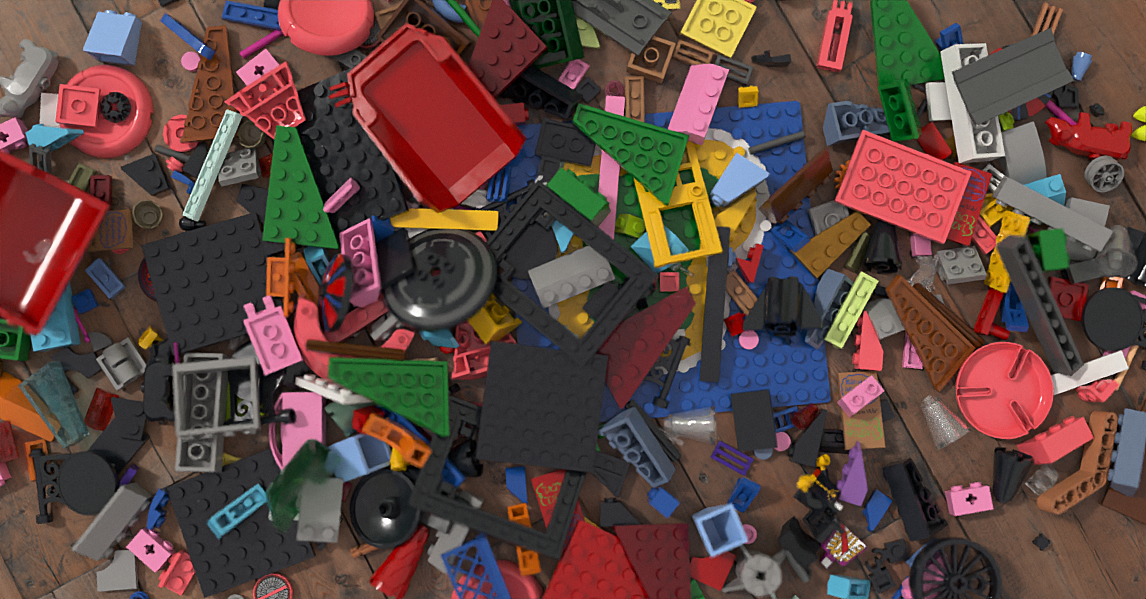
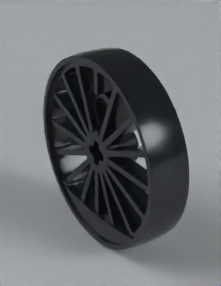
[909,537,1002,599]

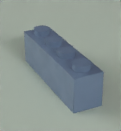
[598,407,676,488]
[1107,408,1146,497]

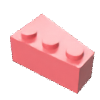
[1017,416,1094,465]

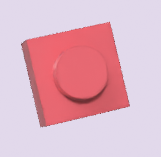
[659,272,679,292]

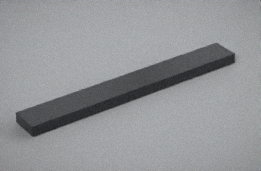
[699,226,730,382]

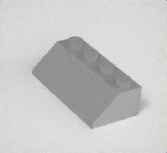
[528,246,615,309]
[72,482,154,561]
[427,488,485,574]

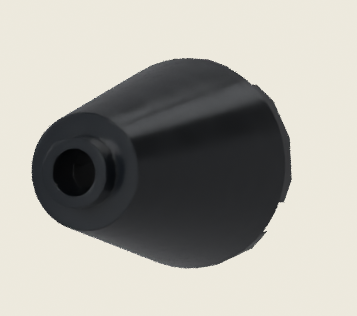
[862,220,902,274]
[447,439,484,478]
[992,447,1035,503]

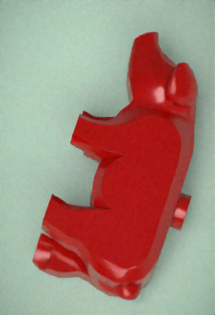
[1044,112,1133,161]

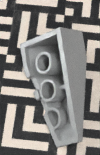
[863,295,945,340]

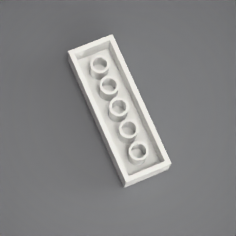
[940,43,1005,163]

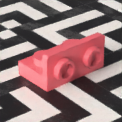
[1074,379,1119,402]
[158,549,195,596]

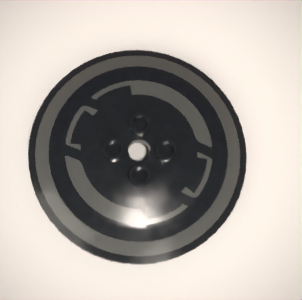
[382,229,497,331]

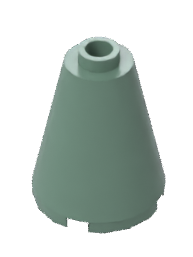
[324,401,376,438]

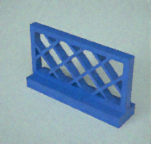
[440,534,511,599]

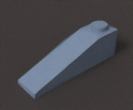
[823,101,890,146]
[805,268,854,350]

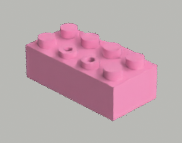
[269,392,327,472]

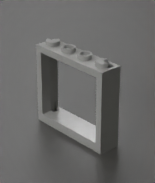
[173,357,261,441]

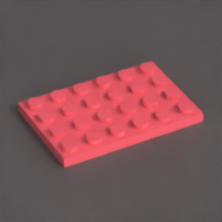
[834,130,972,244]

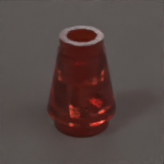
[791,403,818,429]

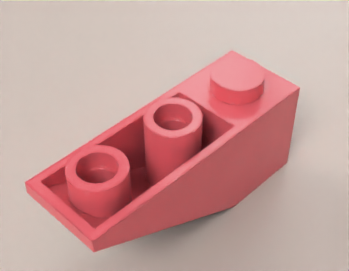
[852,311,883,371]

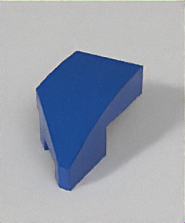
[171,170,195,195]
[371,215,394,242]
[505,466,528,505]
[862,489,893,532]

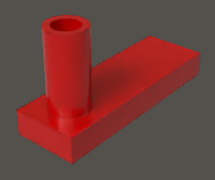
[973,286,1010,340]

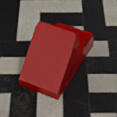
[735,243,764,284]

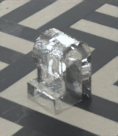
[1024,463,1060,495]

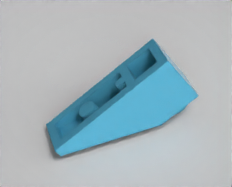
[25,124,84,154]
[207,484,270,539]

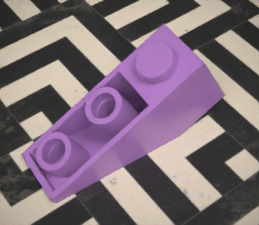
[836,441,868,506]

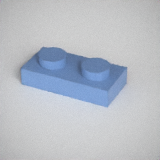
[85,258,127,299]

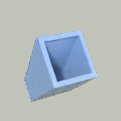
[83,10,142,66]
[708,153,770,208]
[325,433,391,482]
[691,503,748,557]

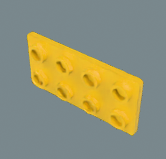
[984,210,1030,293]

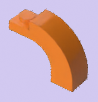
[363,413,431,468]
[507,503,541,576]

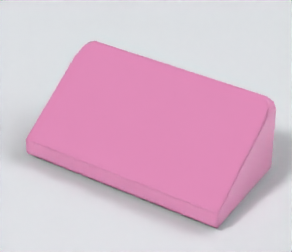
[323,177,360,213]
[910,232,932,257]

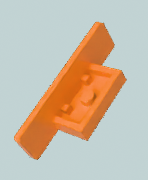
[266,238,296,317]
[292,252,320,326]

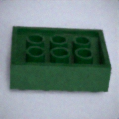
[509,0,585,69]

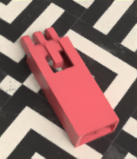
[816,0,853,73]

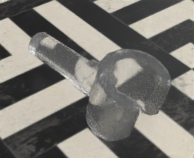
[669,262,694,278]

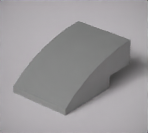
[998,121,1047,185]
[1065,197,1110,262]

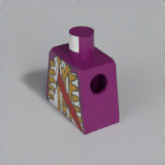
[819,524,868,569]

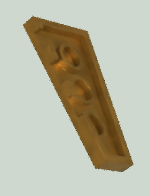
[789,211,871,278]

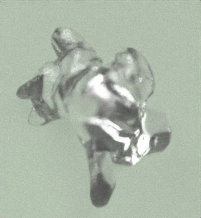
[908,254,939,293]

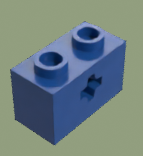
[647,485,680,518]

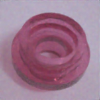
[605,80,624,97]

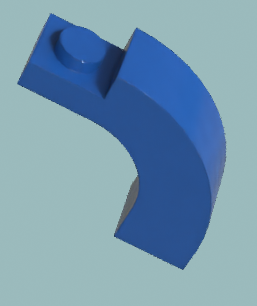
[1000,281,1029,332]

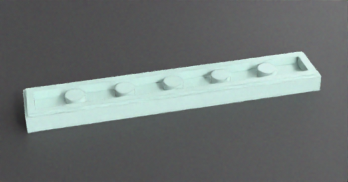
[183,109,242,222]

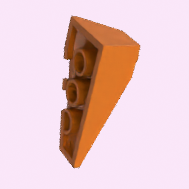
[0,372,62,442]

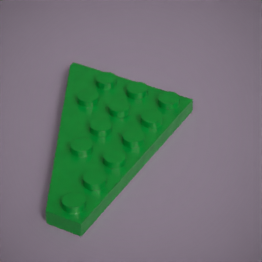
[870,0,945,86]
[573,103,689,206]
[262,125,339,249]
[328,357,449,437]

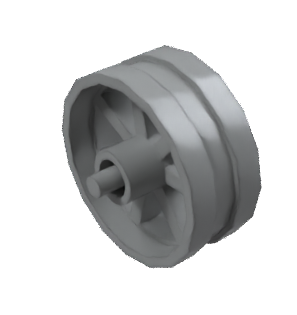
[1084,155,1124,193]

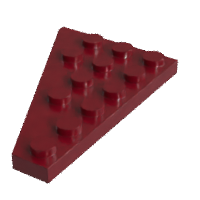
[468,0,548,99]
[596,287,696,409]
[613,523,691,599]

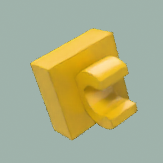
[738,86,759,108]
[138,325,163,350]

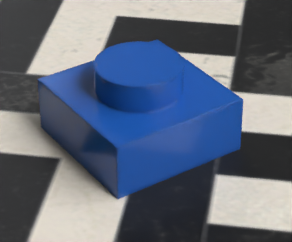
[71,289,99,314]

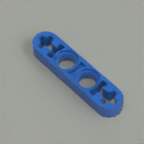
[160,13,216,60]

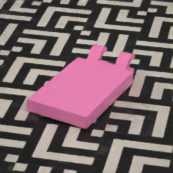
[243,295,303,375]

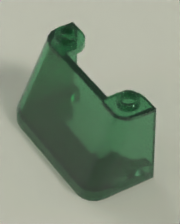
[265,439,342,534]

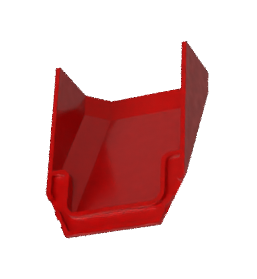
[347,23,527,213]

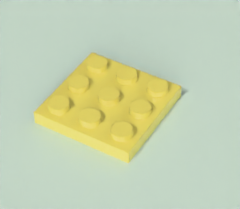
[680,0,757,59]

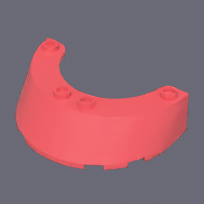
[293,294,415,382]

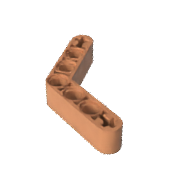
[1037,411,1118,514]

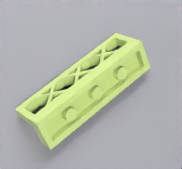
[824,272,878,349]

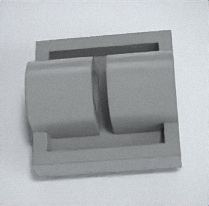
[219,148,262,187]
[936,246,987,285]
[370,311,410,341]
[96,337,147,391]

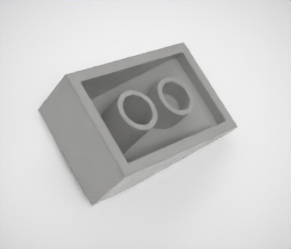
[297,476,343,543]

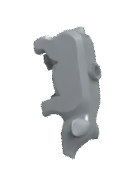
[0,39,59,119]

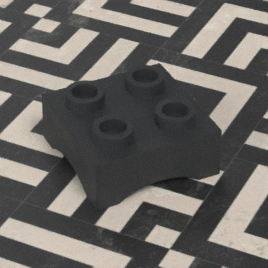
[778,516,821,569]

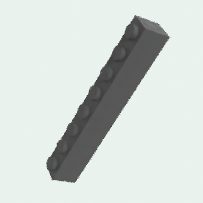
[995,235,1084,376]

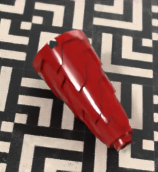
[368,524,430,599]

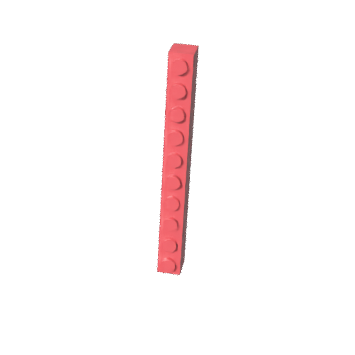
[321,231,487,343]

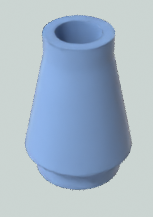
[1071,52,1093,82]

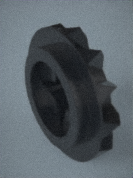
[100,92,131,123]

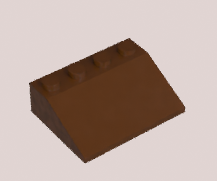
[376,0,473,58]
[759,147,833,225]

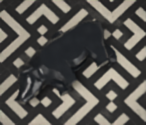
[141,338,176,422]

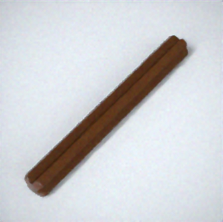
[913,283,984,348]
[305,340,405,361]

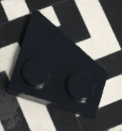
[237,184,268,225]

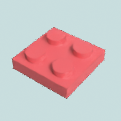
[55,84,101,128]

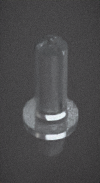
[659,427,684,446]

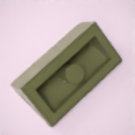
[844,232,871,273]

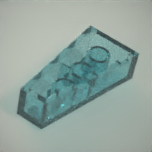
[18,361,89,449]

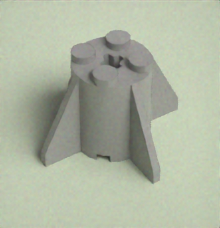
[722,544,786,599]

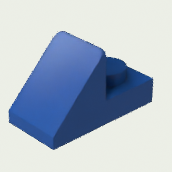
[935,23,964,51]
[771,219,810,253]
[727,477,761,513]

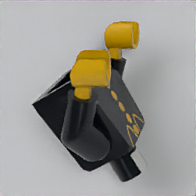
[793,454,843,515]

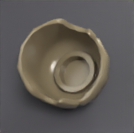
[237,120,267,149]
[132,199,163,230]

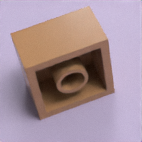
[626,36,676,84]

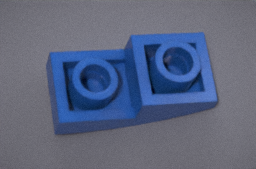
[147,487,170,530]

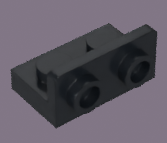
[802,508,845,544]

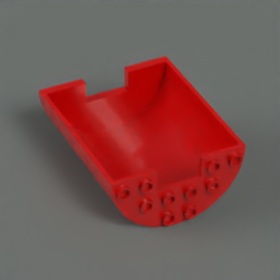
[0,150,111,336]

